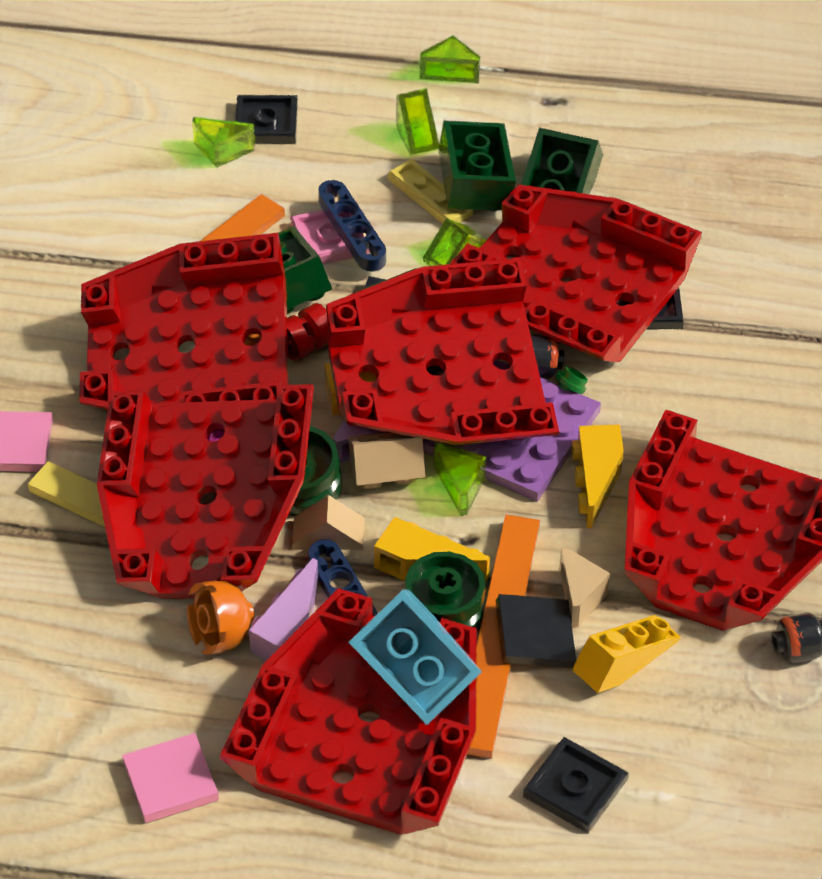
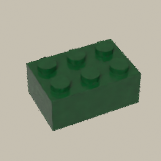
[438,120,516,211]

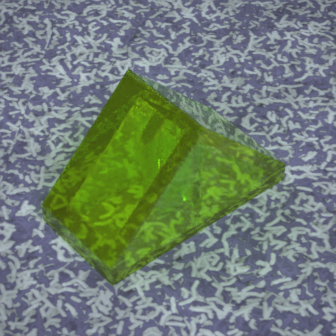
[420,35,480,83]
[396,88,439,155]
[192,117,255,168]
[423,218,487,266]
[434,443,486,516]

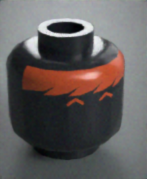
[530,334,564,380]
[771,612,822,664]

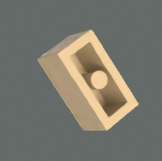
[348,432,425,489]

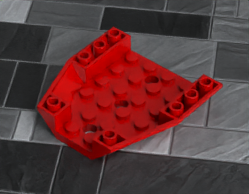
[450,184,702,362]
[79,232,288,410]
[326,258,560,445]
[96,384,314,599]
[624,409,822,631]
[220,588,477,835]

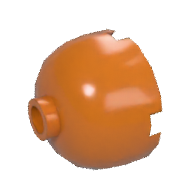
[187,581,254,655]

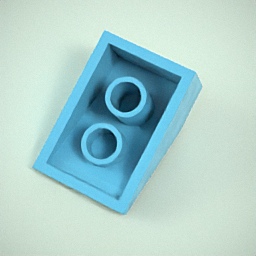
[349,589,482,725]

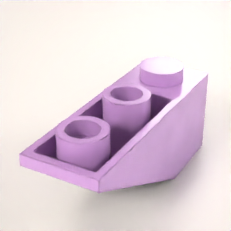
[248,558,318,661]

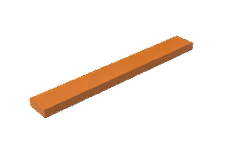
[467,514,540,759]

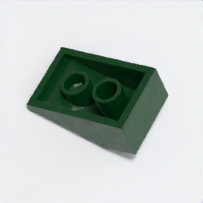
[521,128,603,194]
[278,226,332,314]

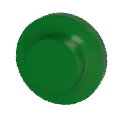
[555,366,588,394]

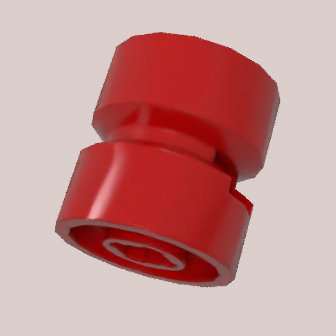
[287,303,328,362]

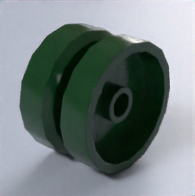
[289,426,343,516]
[405,551,485,631]

